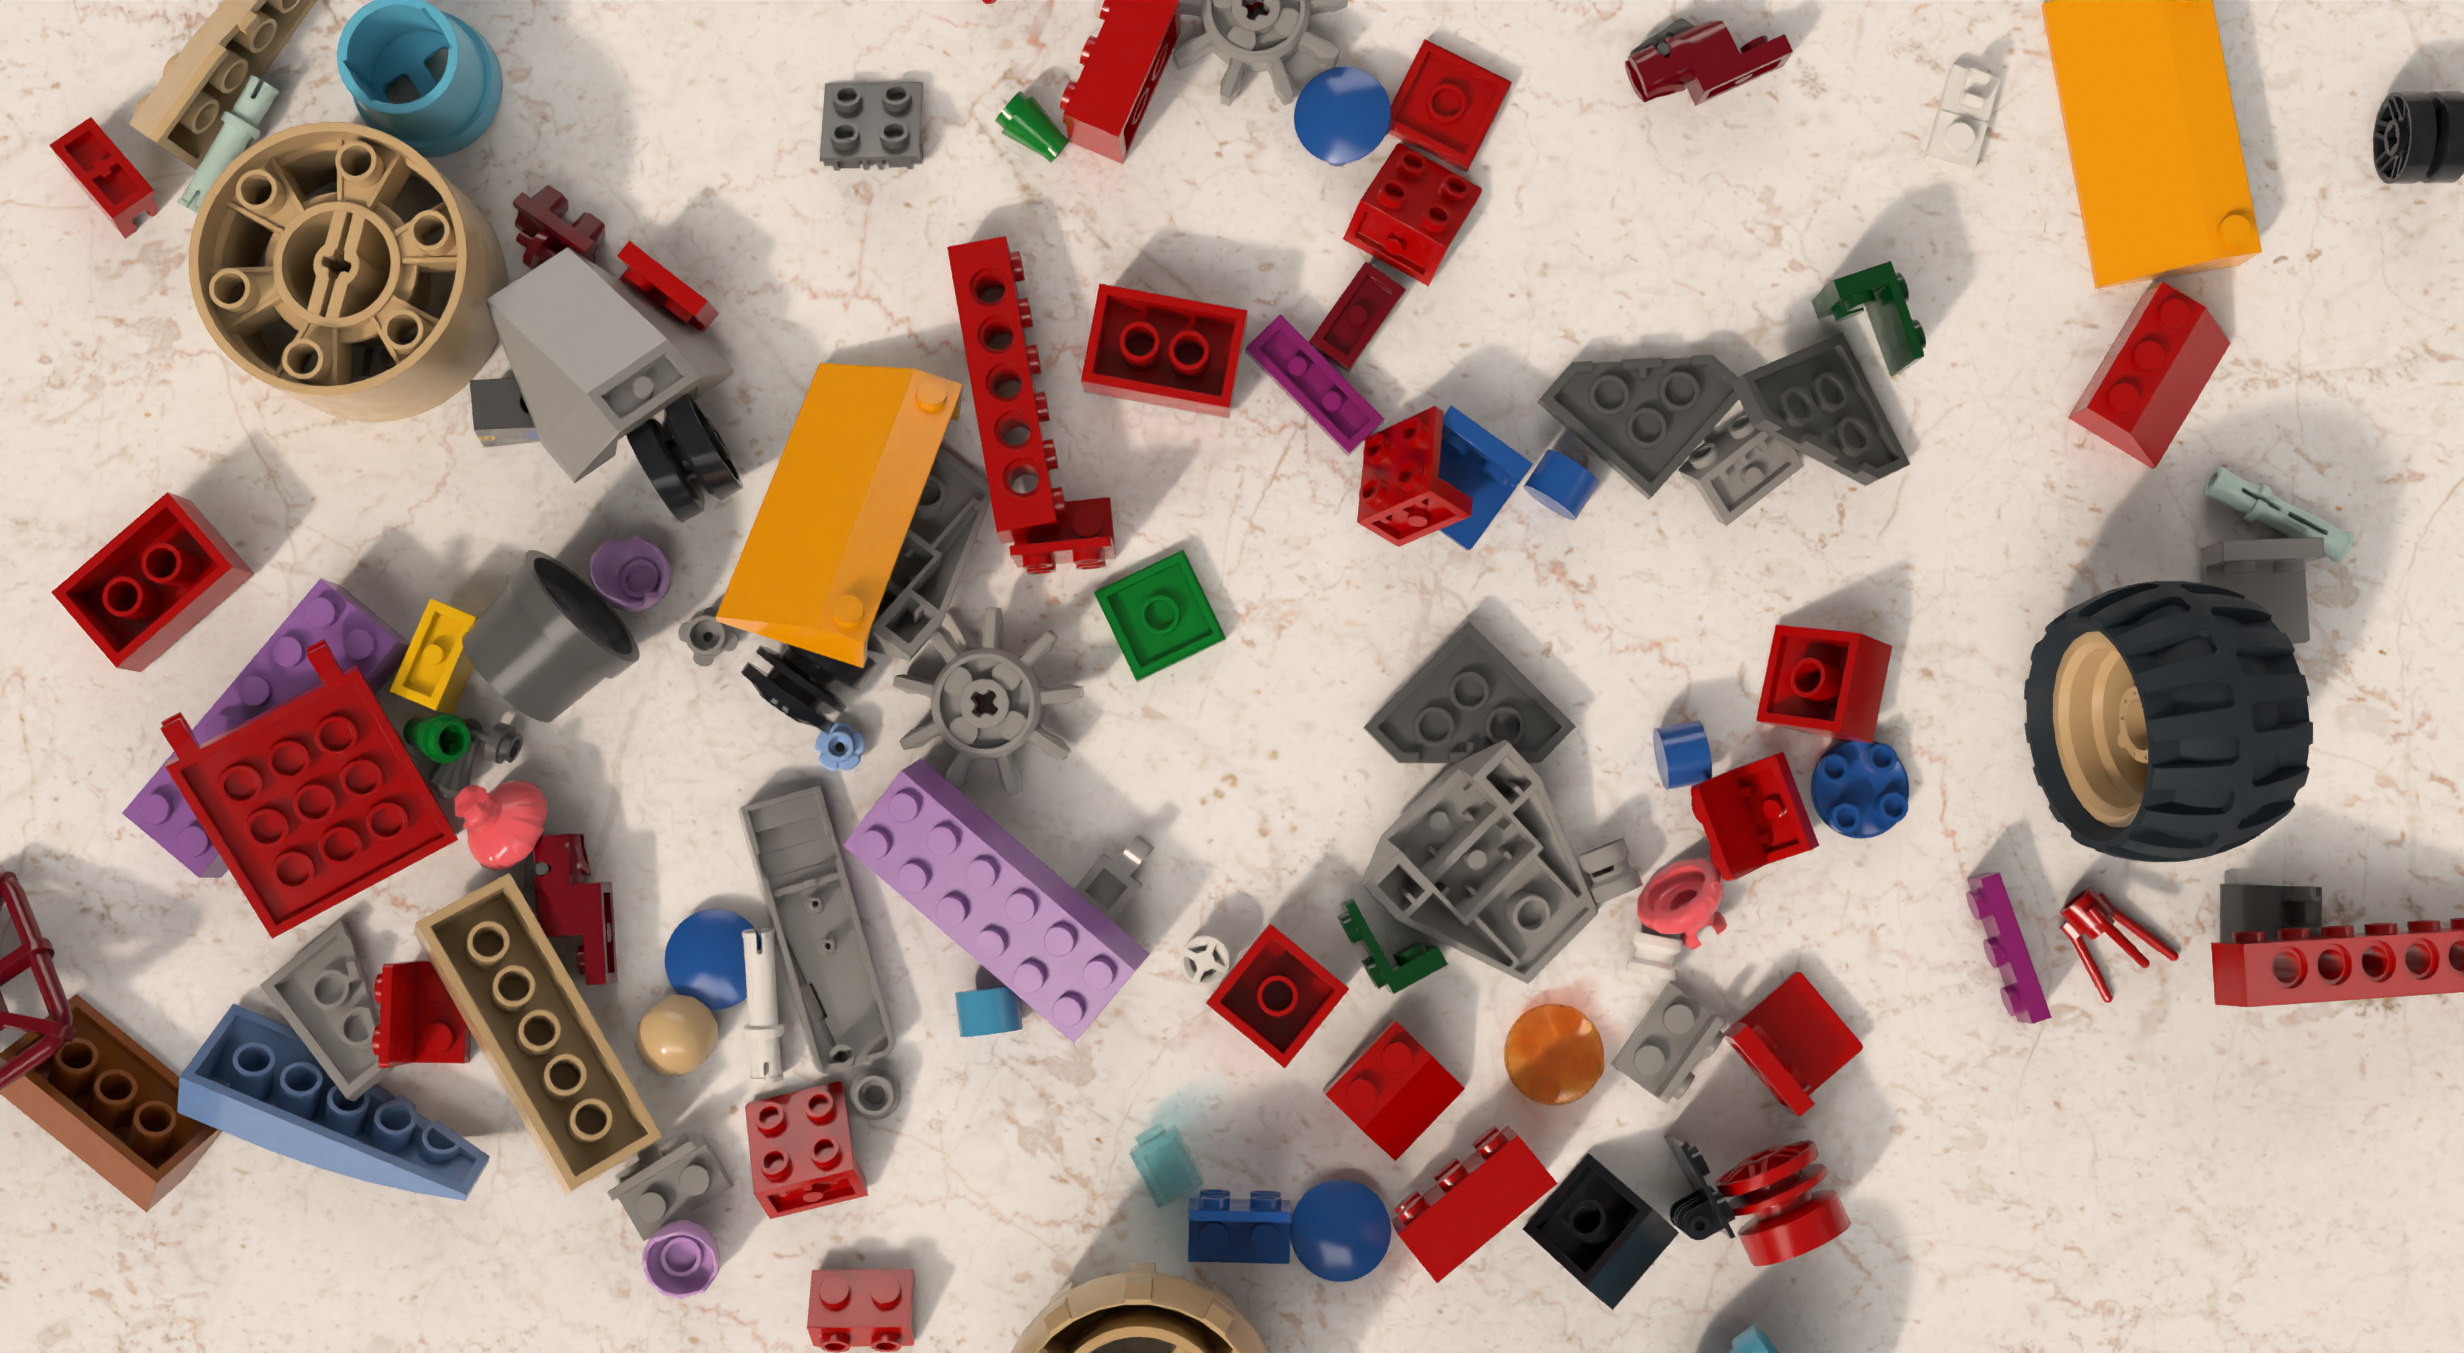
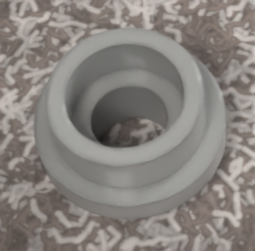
[850,1069,901,1120]

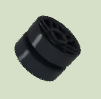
[2373,91,2464,184]

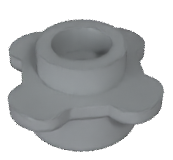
[678,607,738,666]

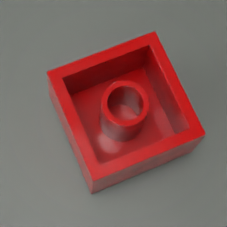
[1206,923,1349,1068]

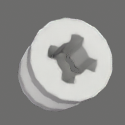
[1626,931,1683,981]
[1179,935,1230,986]

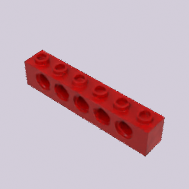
[947,236,1067,544]
[2211,918,2464,1007]

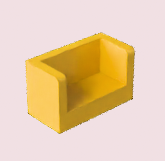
[390,598,479,714]

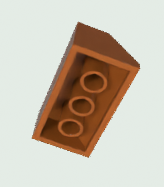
[0,994,222,1213]

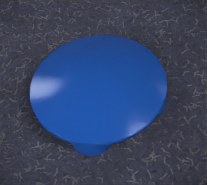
[1294,67,1392,167]
[1811,740,1909,839]
[665,909,761,1010]
[1290,1179,1391,1282]

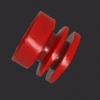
[1715,1140,1851,1266]

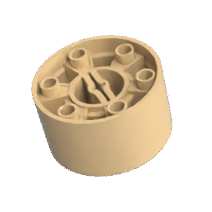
[189,122,508,422]

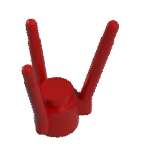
[2059,887,2179,1003]

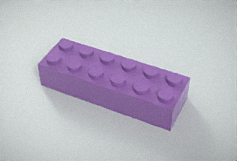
[122,578,410,878]
[843,758,1150,1044]

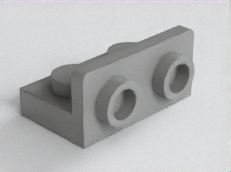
[1678,413,1804,526]
[1611,983,1725,1103]
[607,1133,734,1241]

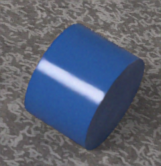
[1523,449,1600,521]
[1653,720,1712,790]

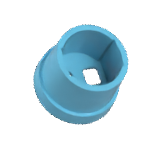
[337,0,502,158]

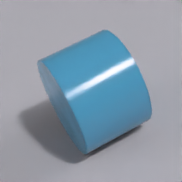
[955,986,1023,1037]

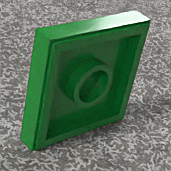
[1094,550,1226,682]

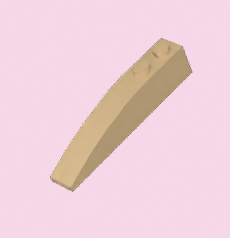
[129,0,317,170]

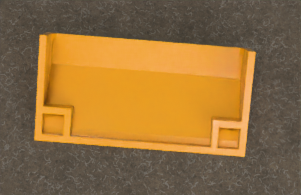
[2041,0,2262,289]
[716,363,963,668]

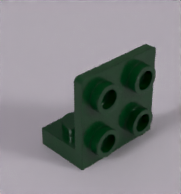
[1811,261,1926,377]
[1337,898,1448,994]

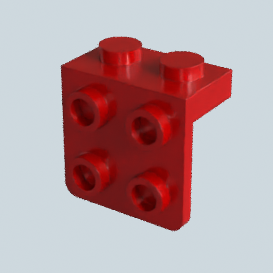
[1691,752,1819,882]

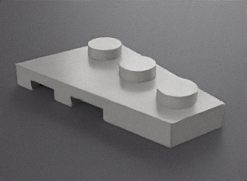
[260,919,395,1101]

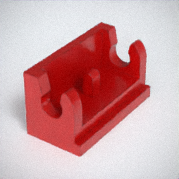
[49,117,158,239]

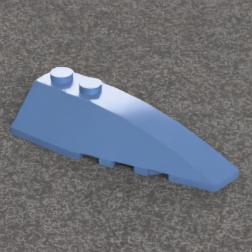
[177,1004,490,1201]

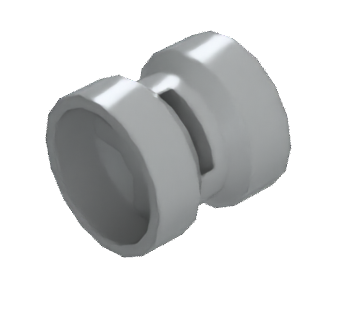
[1577,838,1643,903]

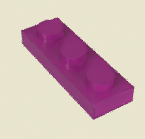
[1245,314,1385,457]
[1966,873,2052,1024]

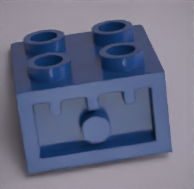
[1438,405,1533,550]
[1188,1189,1292,1264]

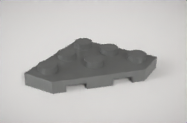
[1731,332,1910,486]
[1538,355,1739,500]
[1363,621,1576,764]

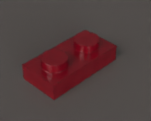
[1309,261,1406,373]

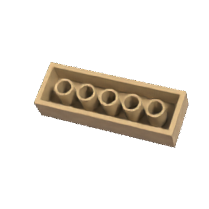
[414,873,663,1196]

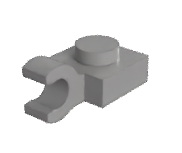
[1075,835,1154,922]

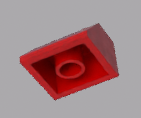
[1756,624,1892,744]
[1323,1018,1465,1161]

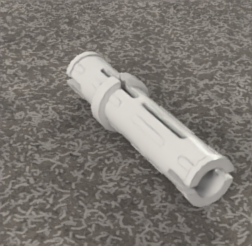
[742,928,784,1084]

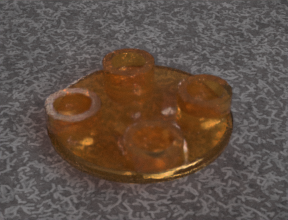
[1504,1004,1605,1105]

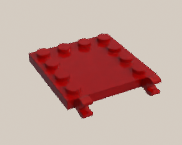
[160,639,458,939]

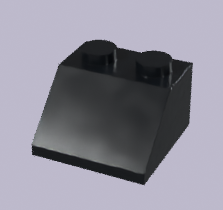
[1523,1153,1679,1310]

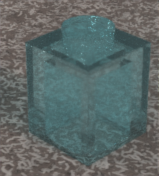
[1129,1123,1204,1208]

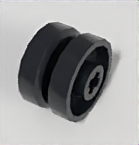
[626,393,743,523]

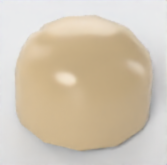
[635,995,718,1077]

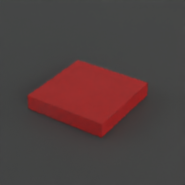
[1388,39,1512,172]

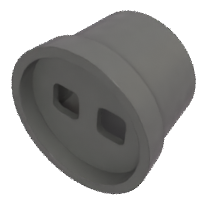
[462,550,640,723]

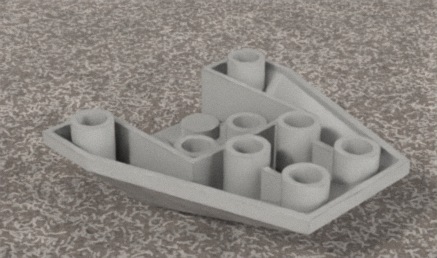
[486,247,734,484]

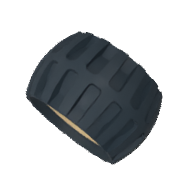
[2024,581,2313,862]

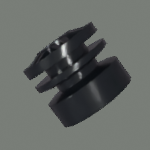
[741,643,878,734]

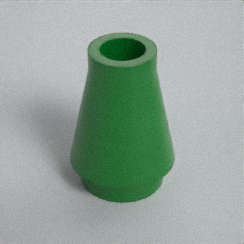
[995,91,1070,163]
[403,714,471,764]

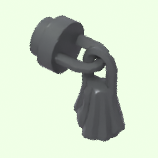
[428,718,523,800]

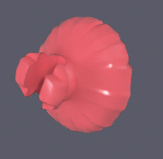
[454,780,548,871]
[1637,858,1727,949]

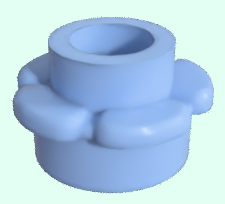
[815,722,865,771]

